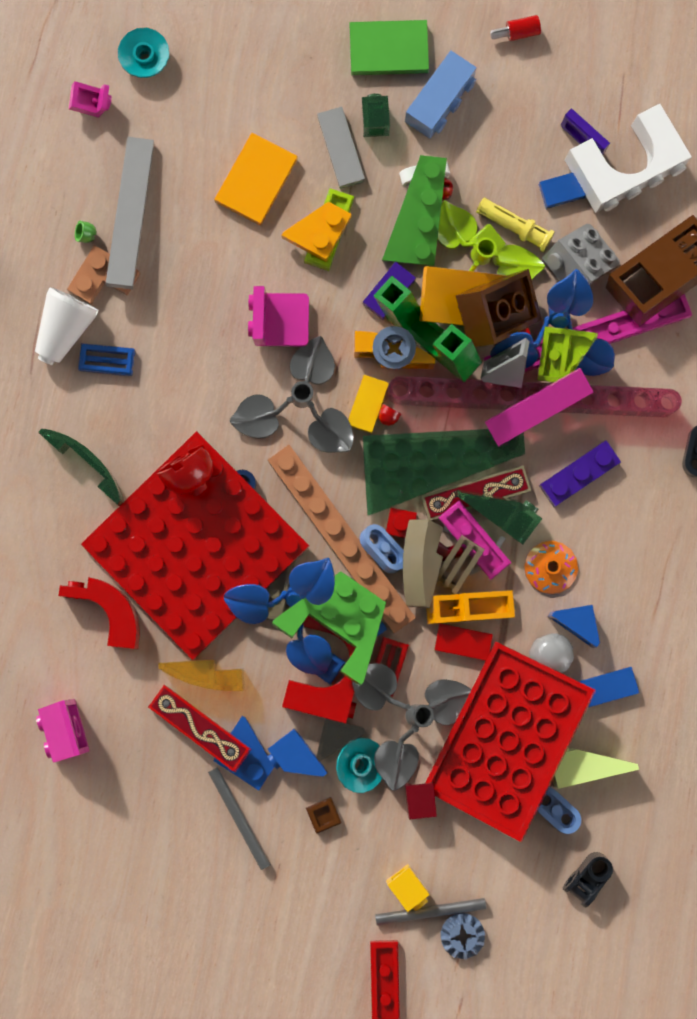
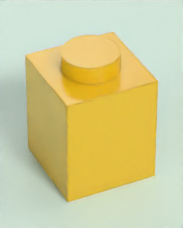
[386,864,430,912]

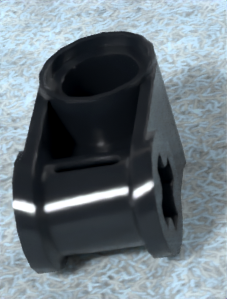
[563,852,613,908]

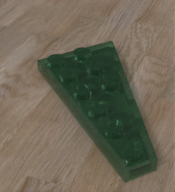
[363,429,525,517]

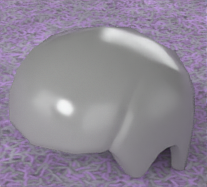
[529,633,574,673]

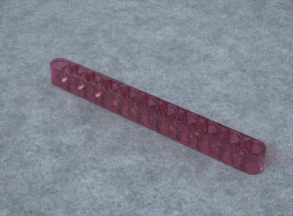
[387,376,682,418]

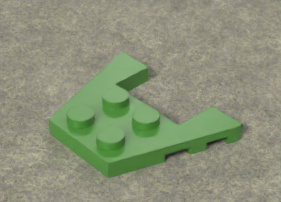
[272,571,386,686]

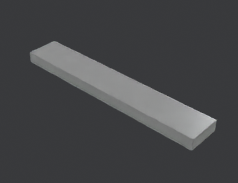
[106,137,154,290]

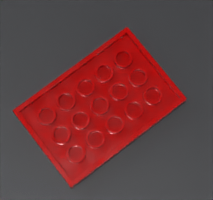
[425,642,596,842]

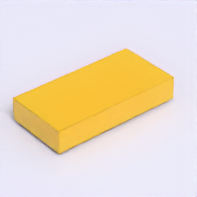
[348,375,389,434]

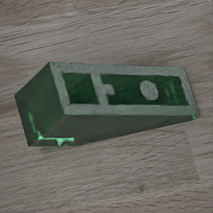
[454,489,543,545]

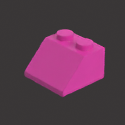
[36,699,90,763]

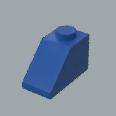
[267,728,328,777]

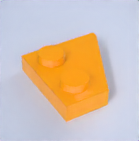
[281,202,352,262]

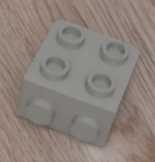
[542,224,620,285]

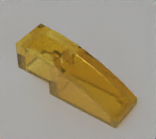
[158,660,245,691]

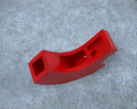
[58,577,140,649]

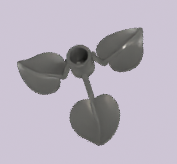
[230,336,353,453]
[352,663,472,791]

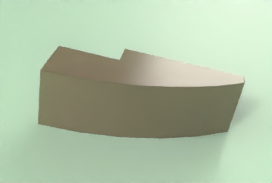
[403,519,443,608]

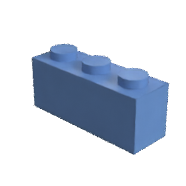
[405,50,477,139]

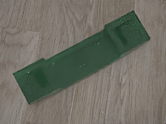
[38,429,124,506]

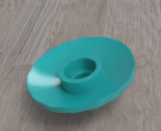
[118,27,170,78]
[336,738,382,793]

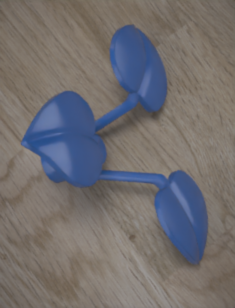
[490,269,615,376]
[224,558,335,675]

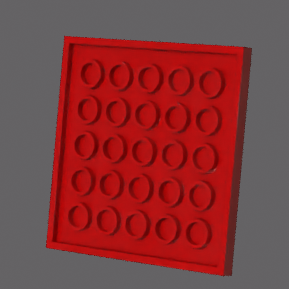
[81,431,310,660]

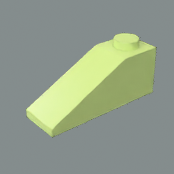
[553,747,639,789]

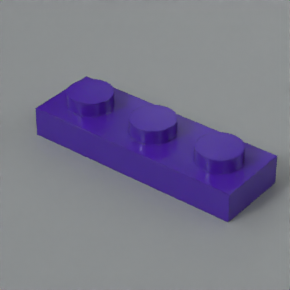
[539,440,621,507]

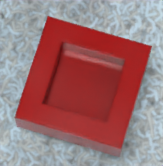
[386,507,417,539]

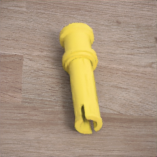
[476,197,555,253]

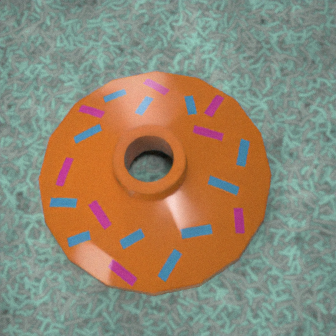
[524,541,578,594]

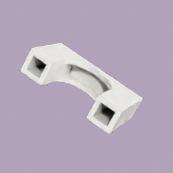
[565,104,692,213]

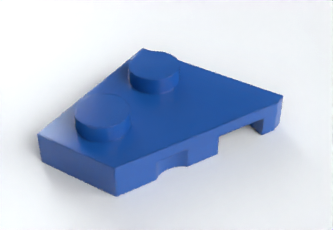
[213,715,274,790]

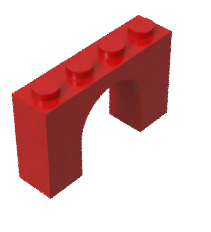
[282,616,357,723]

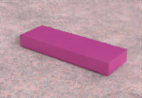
[438,501,511,580]

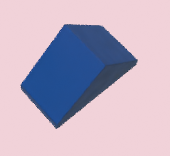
[548,605,600,648]

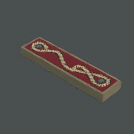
[421,465,532,521]

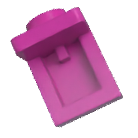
[69,81,112,118]

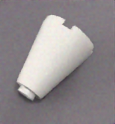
[35,287,99,365]

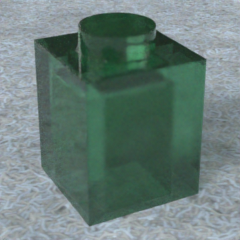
[361,93,390,137]

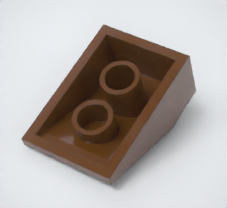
[456,269,542,347]

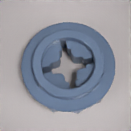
[373,326,416,369]
[441,913,485,960]

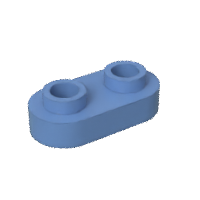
[360,524,404,573]
[537,787,581,834]

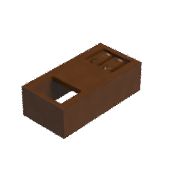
[605,215,697,326]

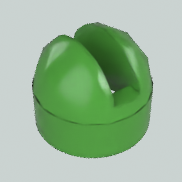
[75,221,97,243]

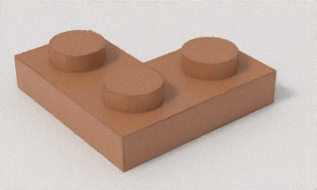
[67,245,141,305]

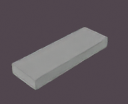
[317,107,365,189]

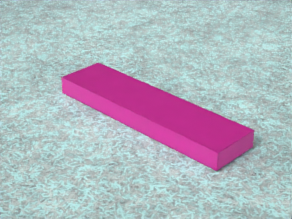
[485,368,594,446]

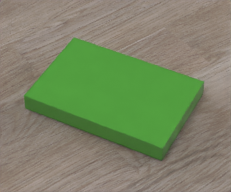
[349,20,429,75]

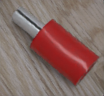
[490,15,541,41]

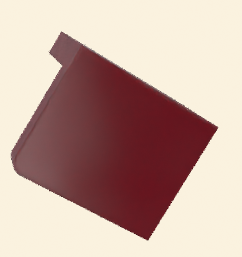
[405,783,437,820]

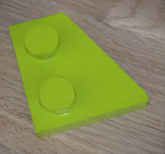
[537,326,598,382]

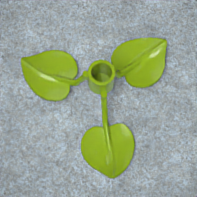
[437,200,545,279]

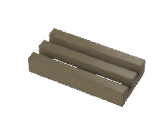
[437,535,485,594]

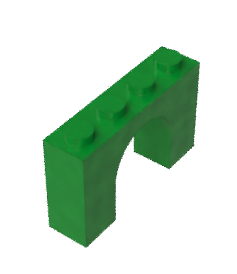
[374,276,482,382]

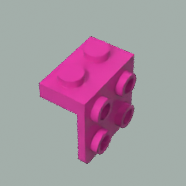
[248,286,309,346]

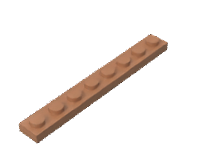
[268,445,416,634]

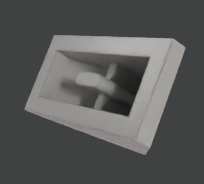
[480,338,529,388]

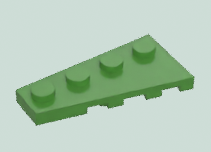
[382,155,447,266]

